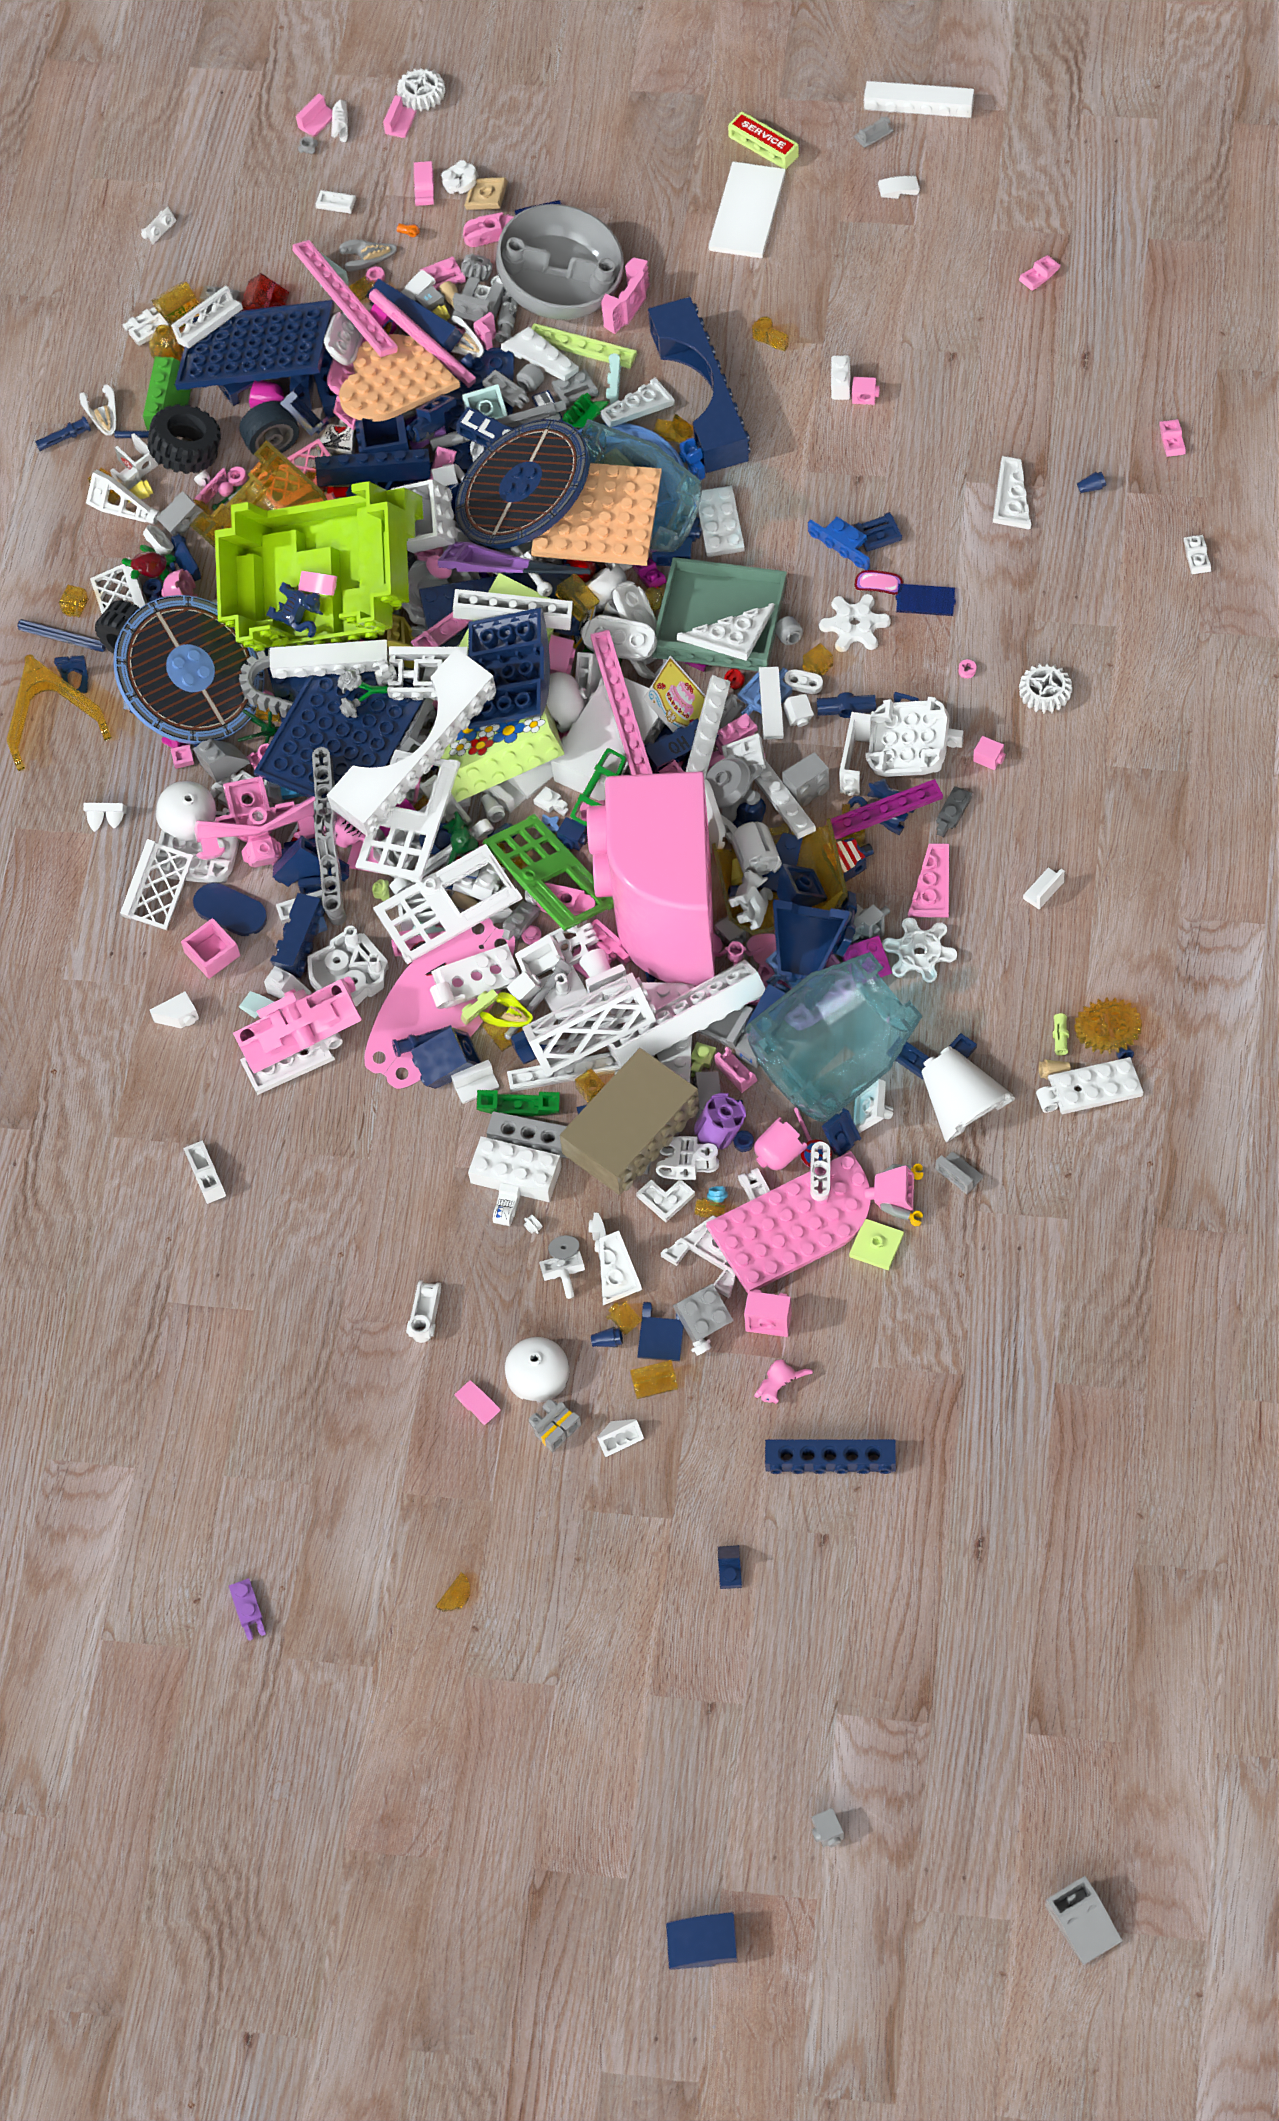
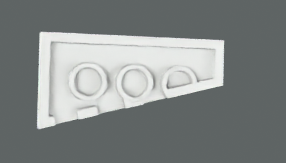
[600,378,674,428]
[992,456,1031,529]

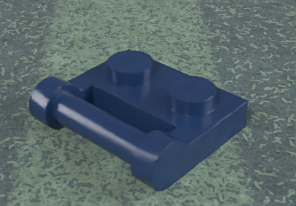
[854,512,902,552]

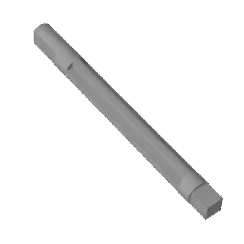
[429,400,567,452]

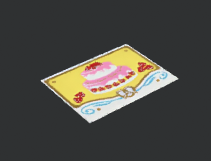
[643,655,706,732]

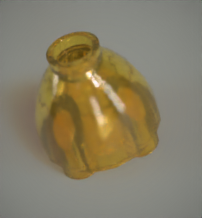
[149,324,185,361]

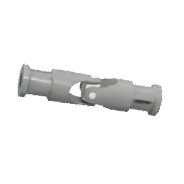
[495,289,518,343]

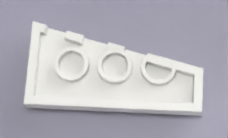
[501,327,579,381]

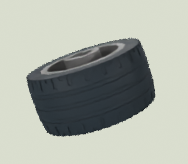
[239,401,300,458]

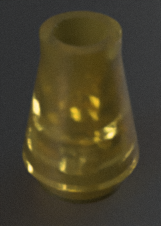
[694,1197,725,1218]

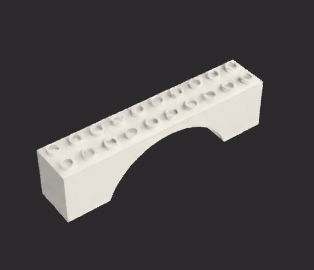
[327,648,496,837]

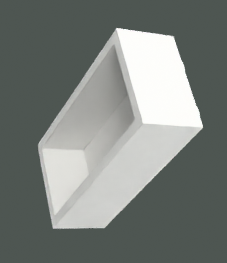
[468,1136,562,1202]

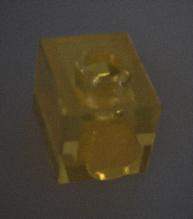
[802,643,833,675]

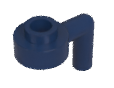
[677,515,701,542]

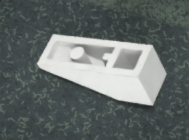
[575,652,602,705]

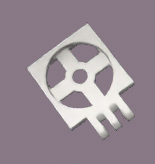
[539,923,599,972]

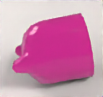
[249,380,284,408]

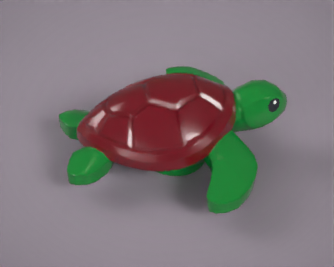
[121,545,176,585]

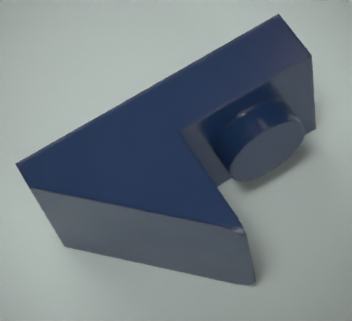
[718,1545,742,1589]

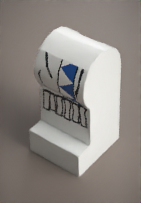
[493,1183,521,1226]

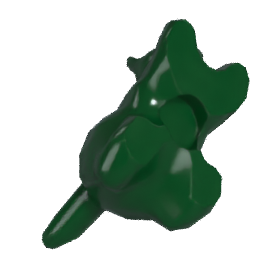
[443,811,479,865]

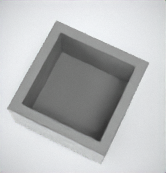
[782,752,829,807]
[672,1283,733,1342]

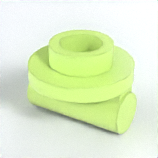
[372,879,390,901]

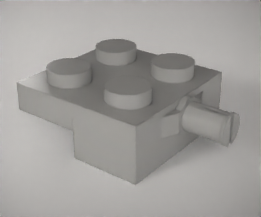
[850,904,890,945]

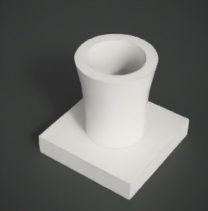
[579,949,626,1002]

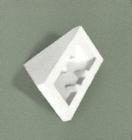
[597,1419,644,1457]

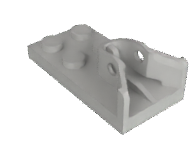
[390,698,434,762]

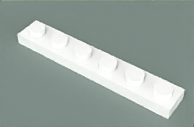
[686,675,731,779]
[754,760,816,839]

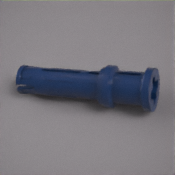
[35,416,91,452]
[392,1025,452,1057]

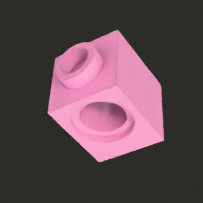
[852,377,880,404]

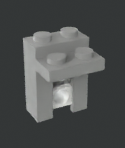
[452,276,505,332]

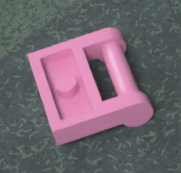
[420,257,466,291]

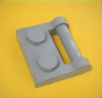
[551,369,599,408]

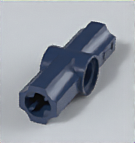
[817,692,876,718]

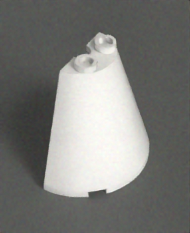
[922,1046,1015,1142]

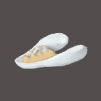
[451,316,484,358]
[80,384,116,435]

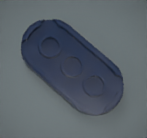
[193,883,267,936]

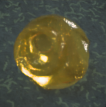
[645,587,665,611]

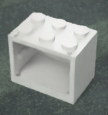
[391,479,456,553]

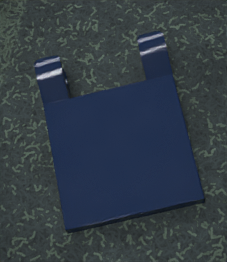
[637,1302,684,1362]

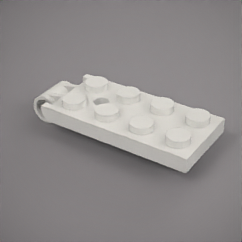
[240,1032,343,1095]
[1036,1057,1144,1114]

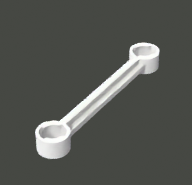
[389,819,494,895]

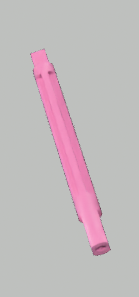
[369,289,476,387]

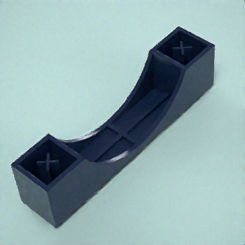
[648,297,751,474]

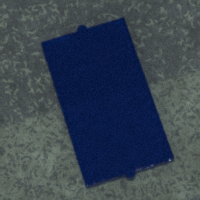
[895,584,956,616]

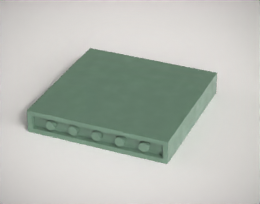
[652,557,787,671]

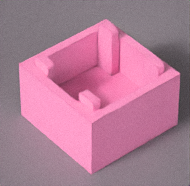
[744,1290,792,1337]

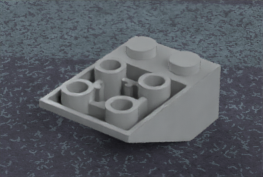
[1045,1876,1122,1965]

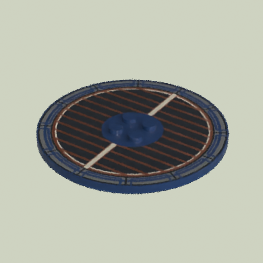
[455,419,590,549]

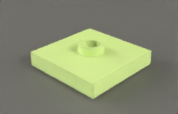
[849,1219,904,1271]

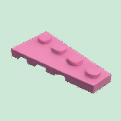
[908,844,949,917]

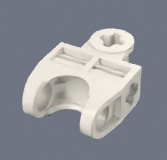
[656,1136,719,1180]

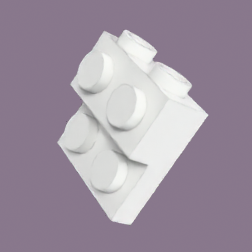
[452,863,507,900]

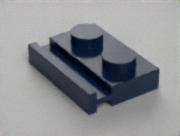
[822,1107,861,1157]

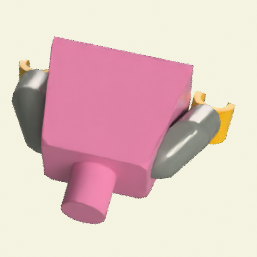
[865,1163,924,1226]

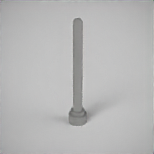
[505,959,572,1040]

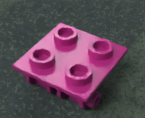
[841,935,892,987]

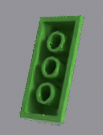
[143,357,192,430]

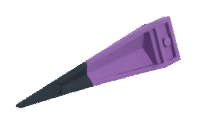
[437,542,590,574]

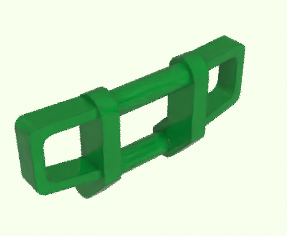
[570,748,627,827]

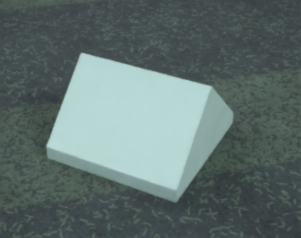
[462,384,507,419]

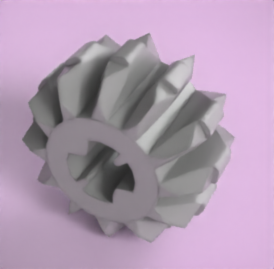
[461,253,493,282]

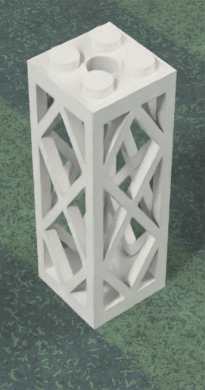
[522,973,657,1076]

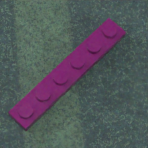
[825,779,943,841]

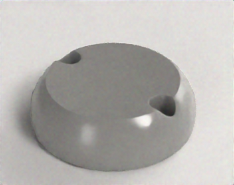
[496,204,624,320]

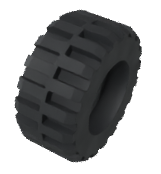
[147,404,221,474]
[95,600,140,654]

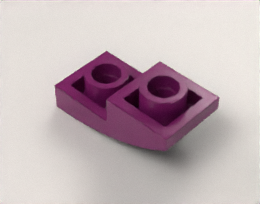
[632,557,667,590]

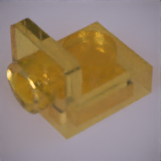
[349,276,375,301]
[606,1301,642,1335]

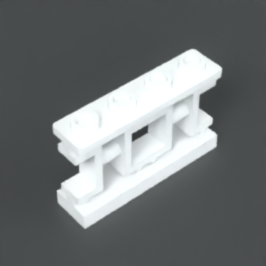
[387,646,468,701]

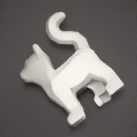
[728,870,773,930]

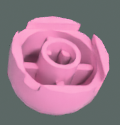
[162,569,197,597]

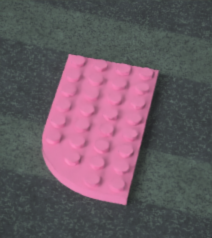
[706,1151,870,1294]

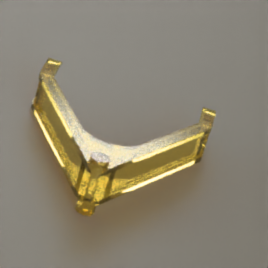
[7,654,112,771]

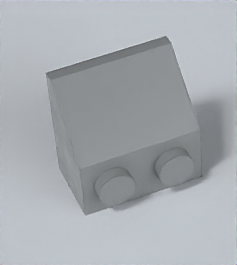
[193,739,250,783]

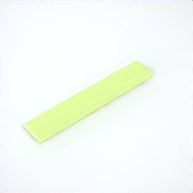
[531,323,637,369]

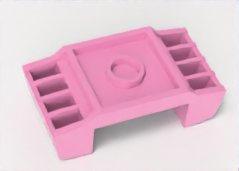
[601,258,650,334]

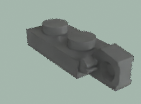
[936,786,972,837]

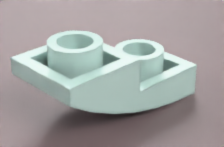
[239,991,274,1019]

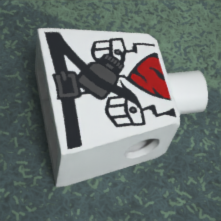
[317,419,356,457]

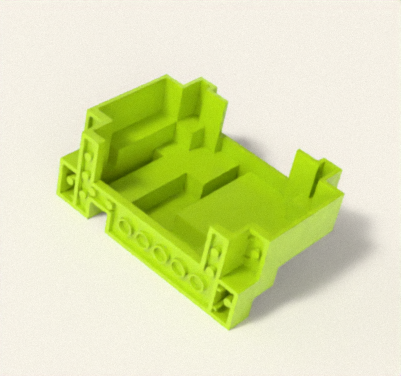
[215,481,423,651]

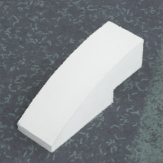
[183,1140,226,1204]

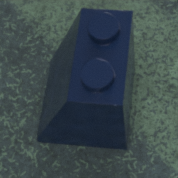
[411,1027,481,1089]

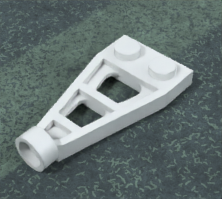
[86,470,161,525]

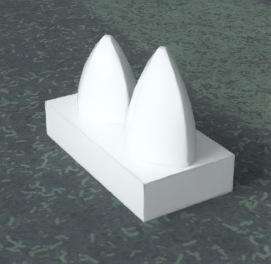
[84,803,127,832]

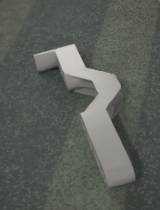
[312,747,347,926]

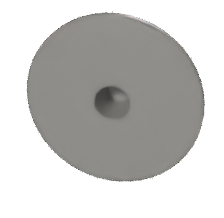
[548,1235,580,1259]

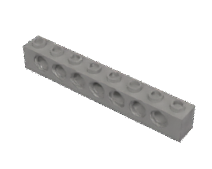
[486,1112,652,1175]

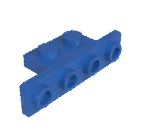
[808,516,870,570]

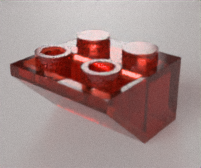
[241,273,290,311]

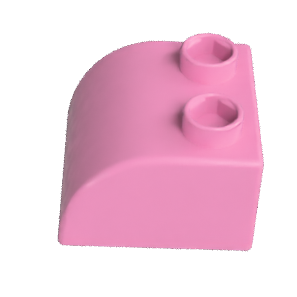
[587,771,715,987]

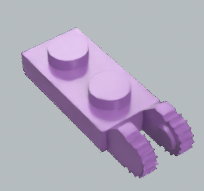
[229,1578,266,1641]

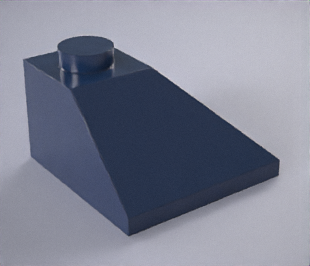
[777,864,828,907]

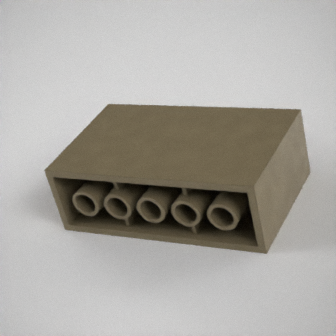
[559,1048,700,1195]

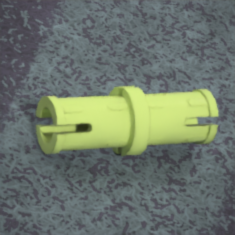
[1053,1013,1069,1056]

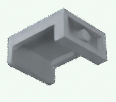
[696,1005,754,1049]

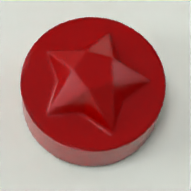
[724,669,745,689]

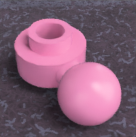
[218,467,247,497]

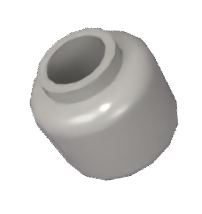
[516,364,544,392]
[775,616,803,645]

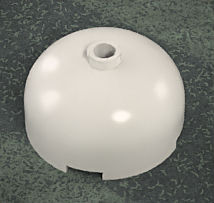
[572,563,627,613]
[547,672,587,733]
[156,781,216,841]
[505,1337,570,1403]

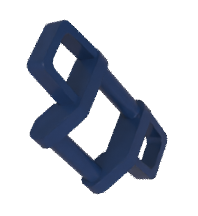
[832,891,857,957]

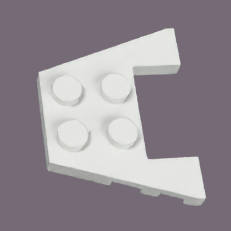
[661,1216,736,1298]

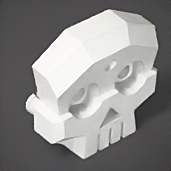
[307,926,389,1007]

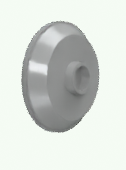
[705,757,751,808]

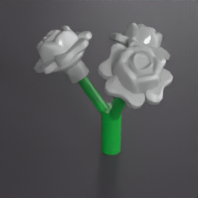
[338,667,388,718]

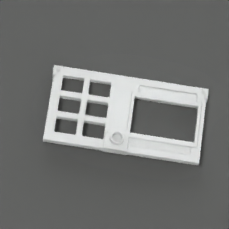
[355,750,461,883]
[373,844,523,964]

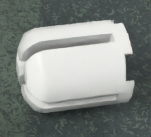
[731,822,782,878]

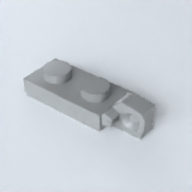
[502,901,540,941]

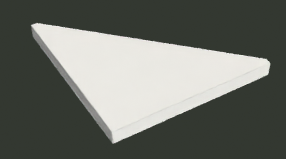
[677,603,775,661]

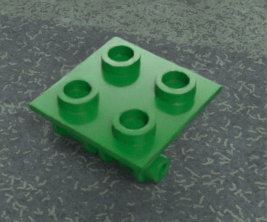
[563,393,609,428]

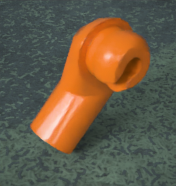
[397,223,420,237]

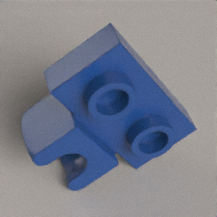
[678,438,705,481]

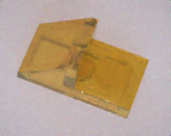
[653,414,693,443]

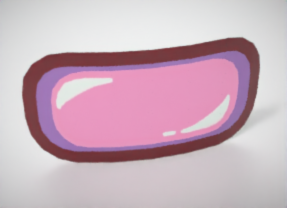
[854,570,903,595]

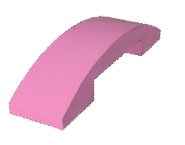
[411,612,473,647]

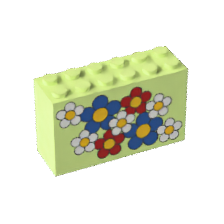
[429,704,564,802]

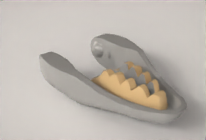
[339,240,397,271]

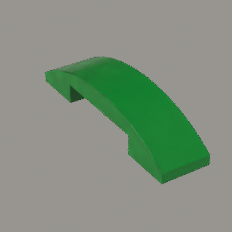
[476,1090,560,1117]

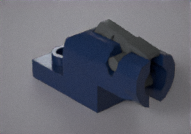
[406,394,456,443]

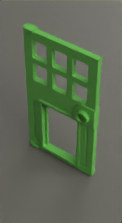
[483,814,614,931]

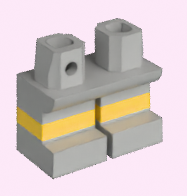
[528,1399,581,1453]

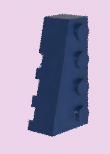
[270,893,325,978]

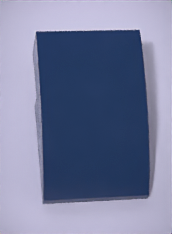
[666,1912,737,1970]

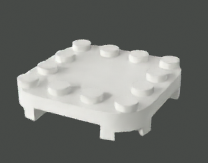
[865,697,950,777]
[154,808,240,883]

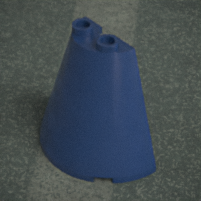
[773,899,852,986]

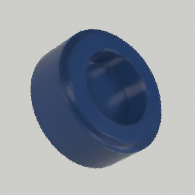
[733,1131,754,1152]

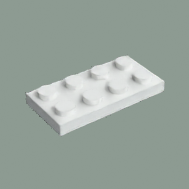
[695,486,745,557]

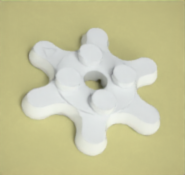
[819,594,891,652]
[882,918,957,983]

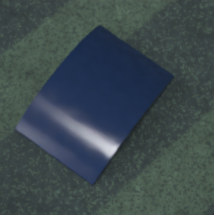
[468,608,550,729]

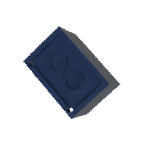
[355,414,409,453]

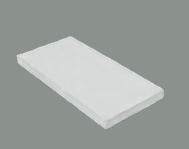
[709,162,786,258]

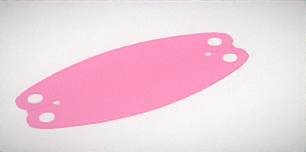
[364,918,515,1089]

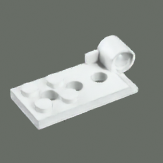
[430,944,520,1009]

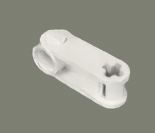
[406,1280,441,1343]

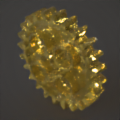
[1074,997,1142,1054]

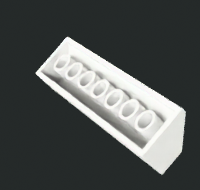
[607,960,765,1068]

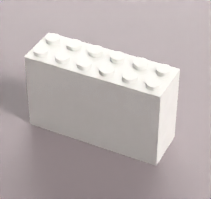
[550,677,666,801]

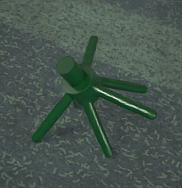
[237,710,279,744]

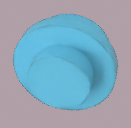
[707,1186,728,1203]

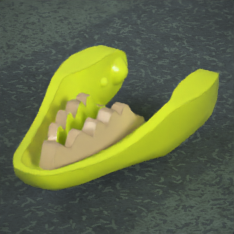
[479,992,533,1027]

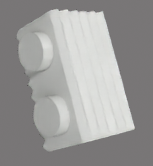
[831,356,850,400]

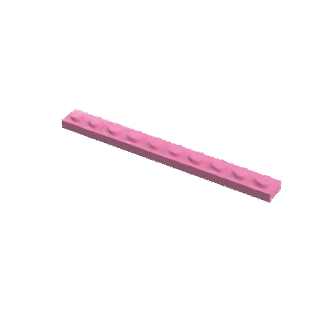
[293,240,397,357]
[590,630,652,775]

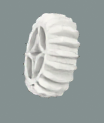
[397,68,445,112]
[1019,663,1072,714]

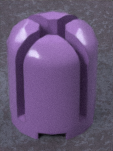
[694,1093,746,1150]

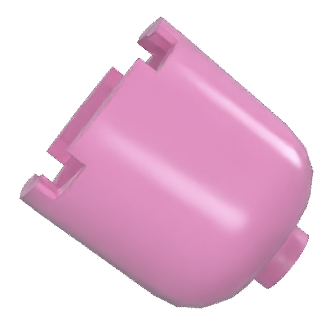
[754,1117,807,1171]

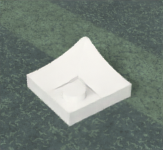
[722,733,767,770]

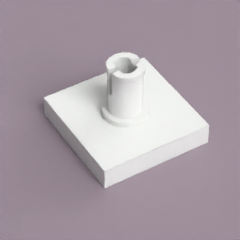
[539,965,588,1012]
[854,1079,893,1133]

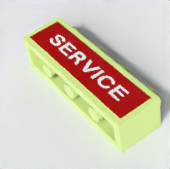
[728,112,799,170]

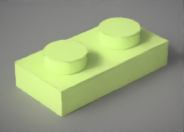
[461,989,498,1025]

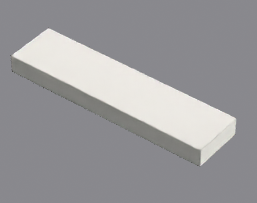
[759,667,783,740]

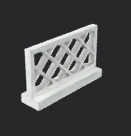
[90,557,148,614]
[120,839,194,931]

